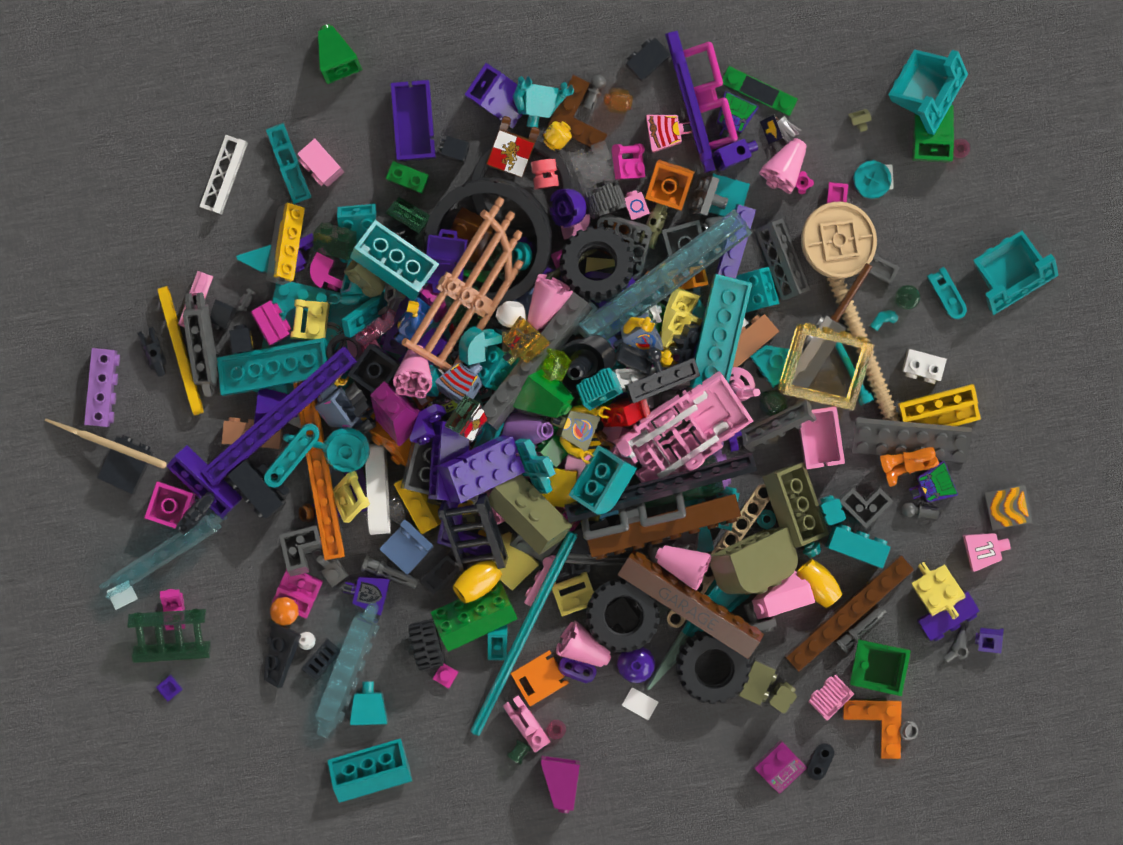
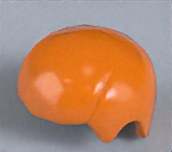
[270,597,299,626]

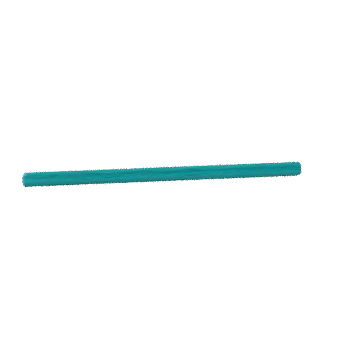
[471,531,577,736]

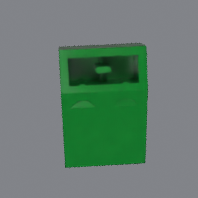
[912,105,954,163]

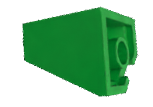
[513,366,574,418]

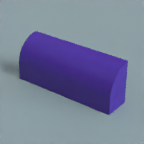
[428,421,469,500]

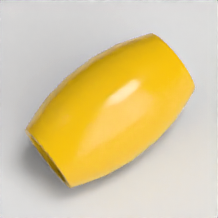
[797,559,842,608]
[453,560,502,603]

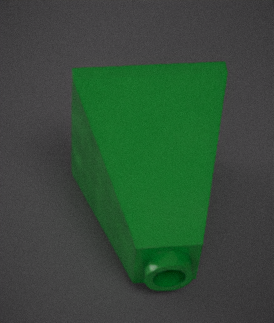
[318,24,363,84]

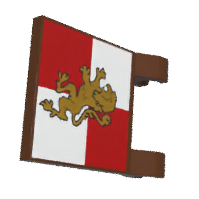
[486,116,540,178]

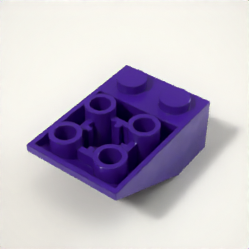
[465,63,523,129]

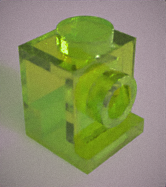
[541,348,572,381]

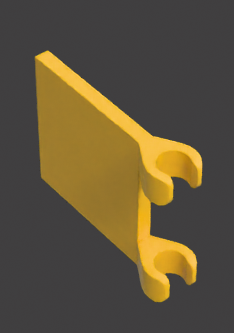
[542,468,578,507]

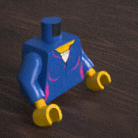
[393,297,433,344]

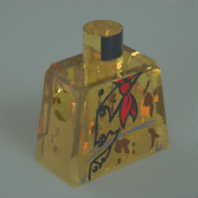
[503,316,551,365]

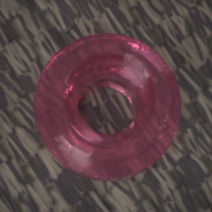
[953,139,970,158]
[547,720,566,739]

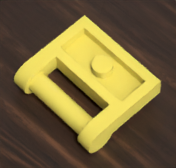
[290,299,330,340]
[333,471,370,523]
[552,572,594,616]

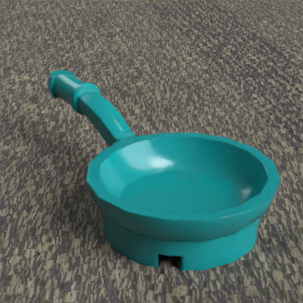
[283,428,370,472]

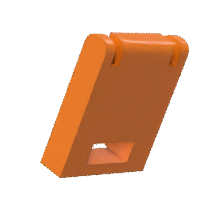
[510,650,569,707]

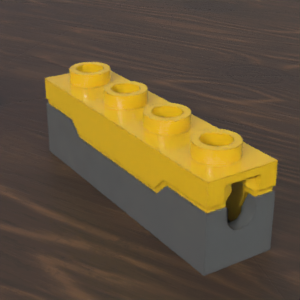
[266,203,305,285]

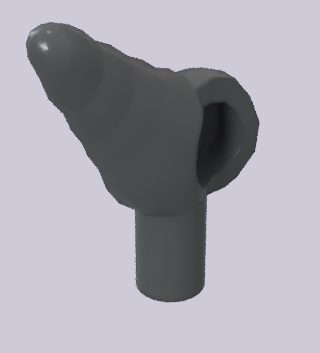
[944,628,969,663]

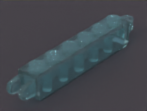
[99,512,228,600]
[315,603,380,738]

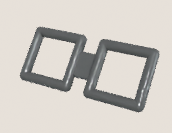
[581,492,686,540]

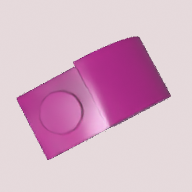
[310,252,343,291]
[160,589,185,630]

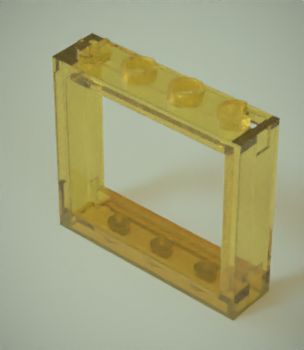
[778,323,874,411]

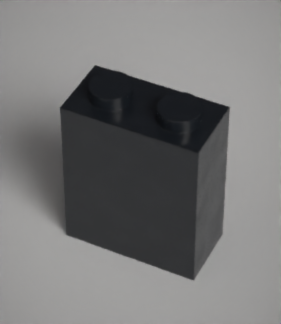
[97,434,154,494]

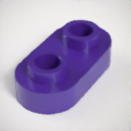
[559,657,597,683]

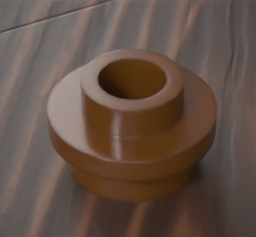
[298,503,316,523]

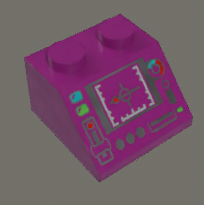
[753,740,807,794]

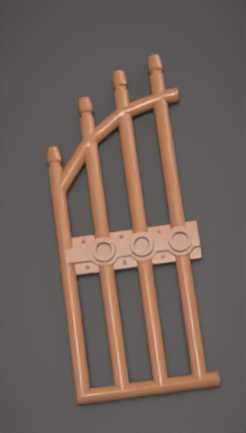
[402,197,523,371]

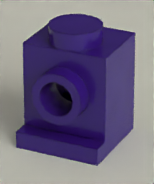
[975,628,1004,653]

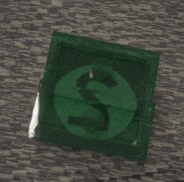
[386,197,430,233]

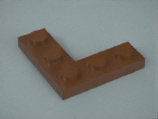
[548,75,608,152]

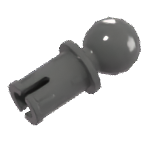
[582,75,606,111]
[902,502,939,520]

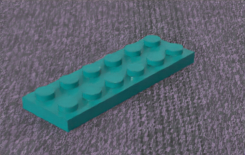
[688,274,752,388]
[217,338,328,396]

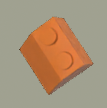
[645,160,695,211]

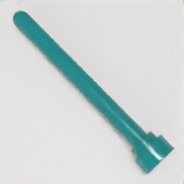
[835,339,874,406]

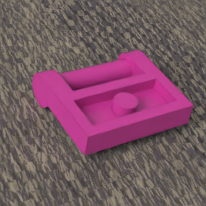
[611,143,646,180]

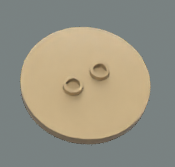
[801,202,877,279]

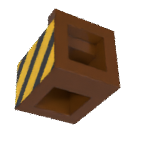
[588,429,615,454]

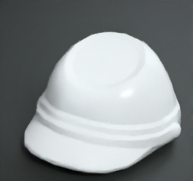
[496,301,527,328]

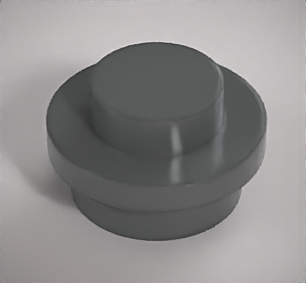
[899,721,918,740]

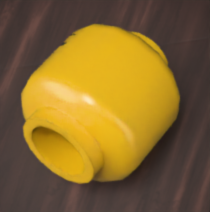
[543,121,572,150]

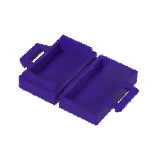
[426,229,468,293]

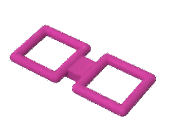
[683,42,738,150]

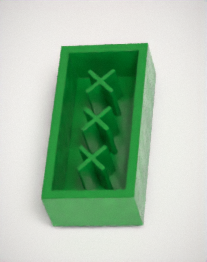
[431,580,518,652]

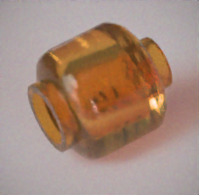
[603,88,633,114]

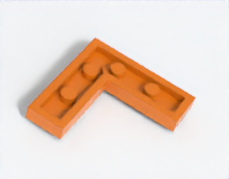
[843,700,902,759]

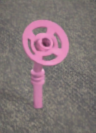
[729,367,760,402]

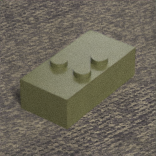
[762,462,829,548]
[488,474,572,555]

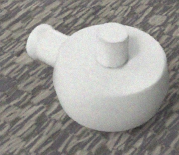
[298,632,316,650]

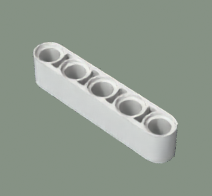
[365,443,390,535]

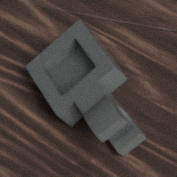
[316,554,349,587]

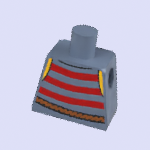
[435,363,483,405]

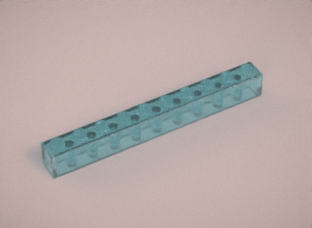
[579,209,752,340]

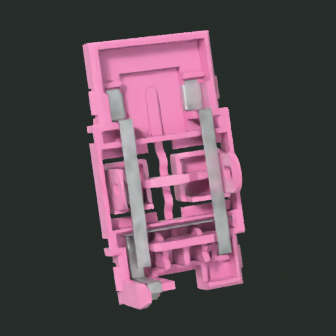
[613,371,753,483]

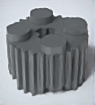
[582,181,626,219]

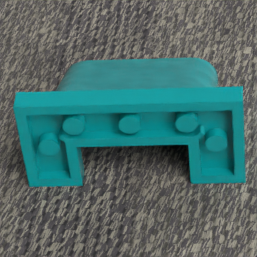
[888,49,968,135]
[973,230,1059,315]

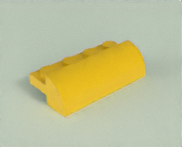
[898,384,981,426]

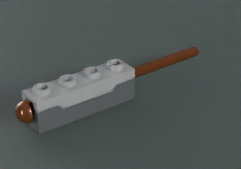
[784,263,873,395]

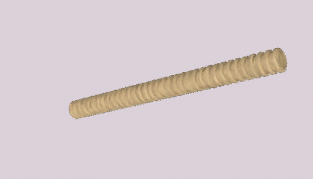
[827,277,901,421]

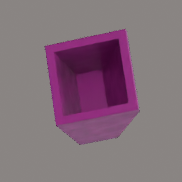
[370,382,420,446]
[541,756,580,813]

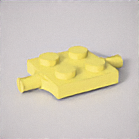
[912,562,965,619]

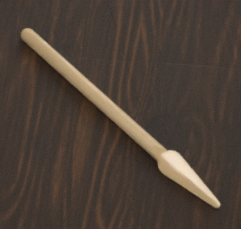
[45,419,167,468]

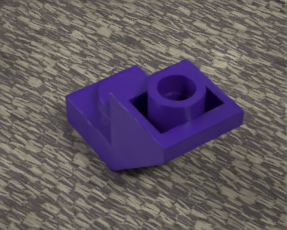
[295,233,317,274]
[410,404,447,445]

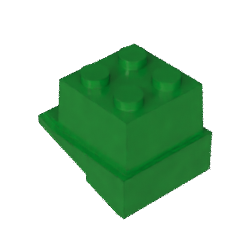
[849,639,911,696]

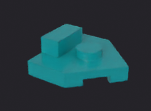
[750,345,793,387]

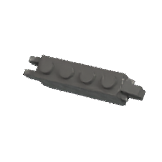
[183,292,219,397]

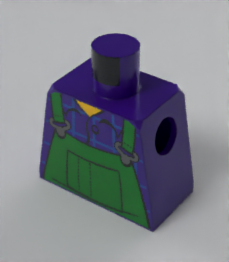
[717,92,759,138]
[909,461,958,502]

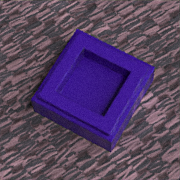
[156,675,183,702]

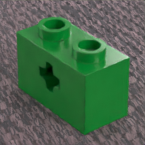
[386,161,430,195]

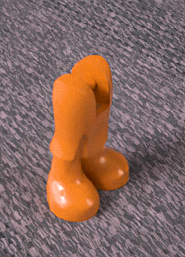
[880,447,939,487]

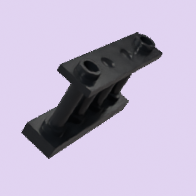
[438,493,508,574]

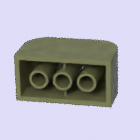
[710,527,798,595]

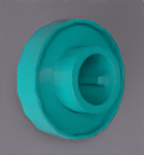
[512,242,533,271]

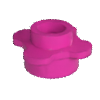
[795,171,814,194]

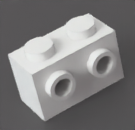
[902,349,947,384]

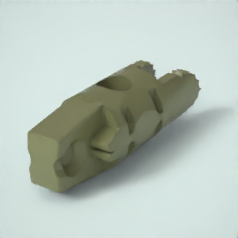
[639,203,668,249]

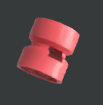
[531,159,559,189]

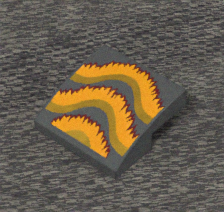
[985,484,1033,530]

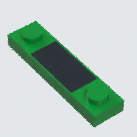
[722,66,798,117]

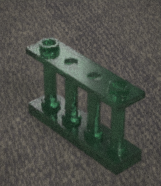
[127,609,211,663]

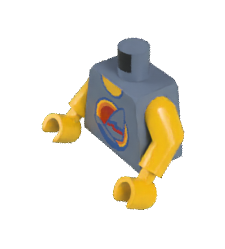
[614,313,673,366]

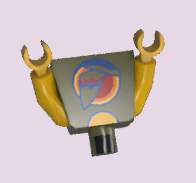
[550,405,611,464]

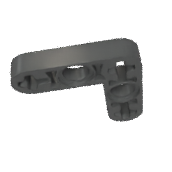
[597,214,652,279]

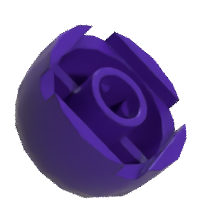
[550,189,587,228]
[617,646,655,683]

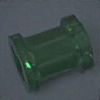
[507,739,532,765]

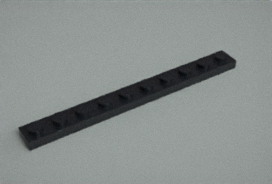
[564,453,757,523]

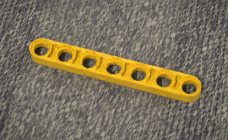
[158,286,204,416]

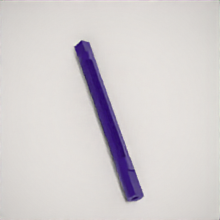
[665,31,716,173]

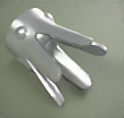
[775,116,802,143]

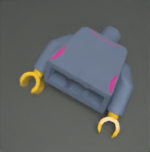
[315,376,375,428]

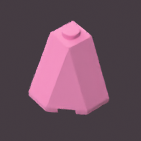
[752,571,815,619]

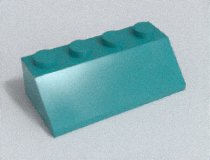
[350,220,439,301]
[327,738,413,803]

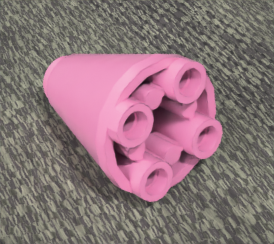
[759,138,807,194]
[393,345,432,398]

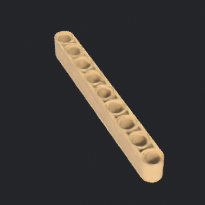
[667,484,770,628]

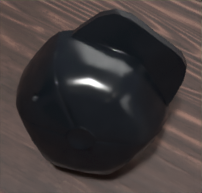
[554,335,616,394]

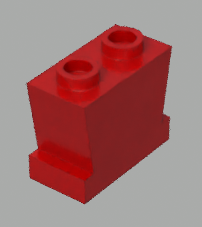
[601,398,650,427]

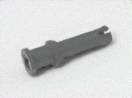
[360,555,419,589]
[835,605,887,653]

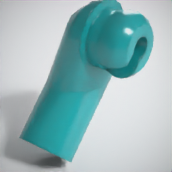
[870,310,898,331]

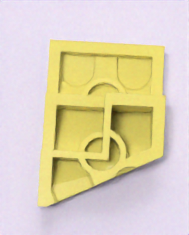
[661,287,703,348]
[492,532,539,591]

